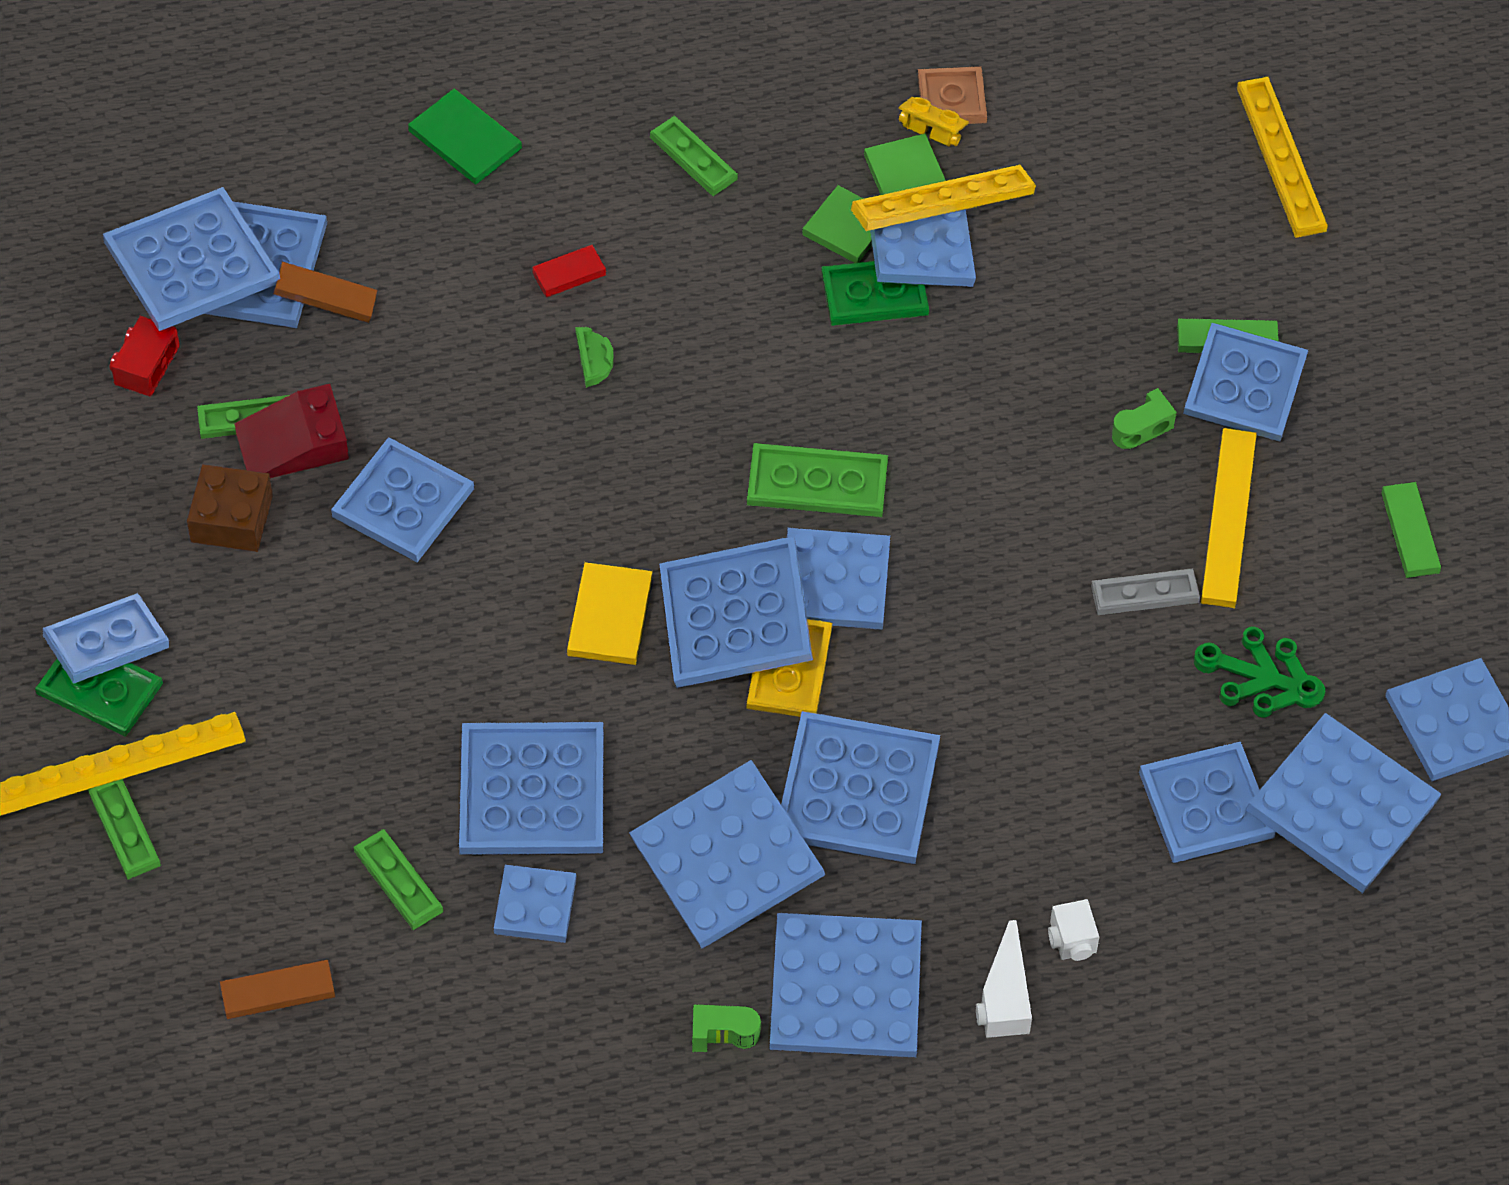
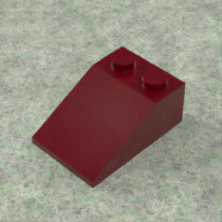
[234,384,349,478]

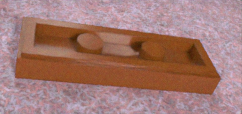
[273,261,377,323]
[220,960,335,1019]

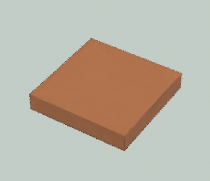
[918,67,987,124]

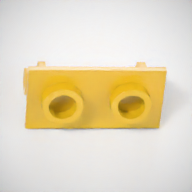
[899,97,969,147]

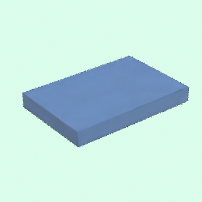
[43,593,169,684]

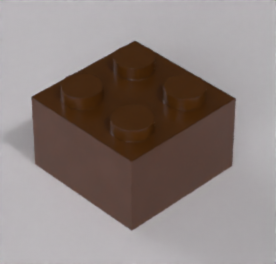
[187,464,273,552]

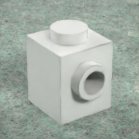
[1048,899,1099,961]

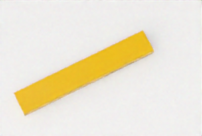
[1237,77,1328,238]
[851,165,1036,231]
[1201,428,1256,608]

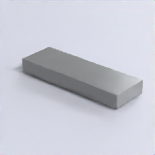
[1091,568,1200,615]

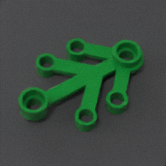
[1194,627,1325,718]

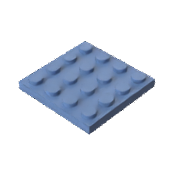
[103,187,280,331]
[204,202,327,328]
[659,536,813,688]
[781,711,940,864]
[1246,713,1441,893]
[459,722,604,854]
[629,760,825,949]
[770,913,922,1057]

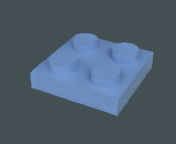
[494,865,576,943]

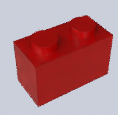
[110,316,180,397]

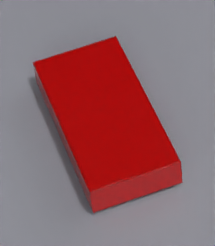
[532,245,606,298]

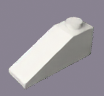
[976,920,1032,1038]

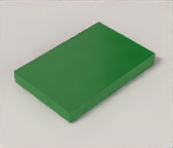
[408,88,522,185]
[821,261,929,326]
[35,659,163,737]

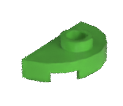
[575,327,614,388]

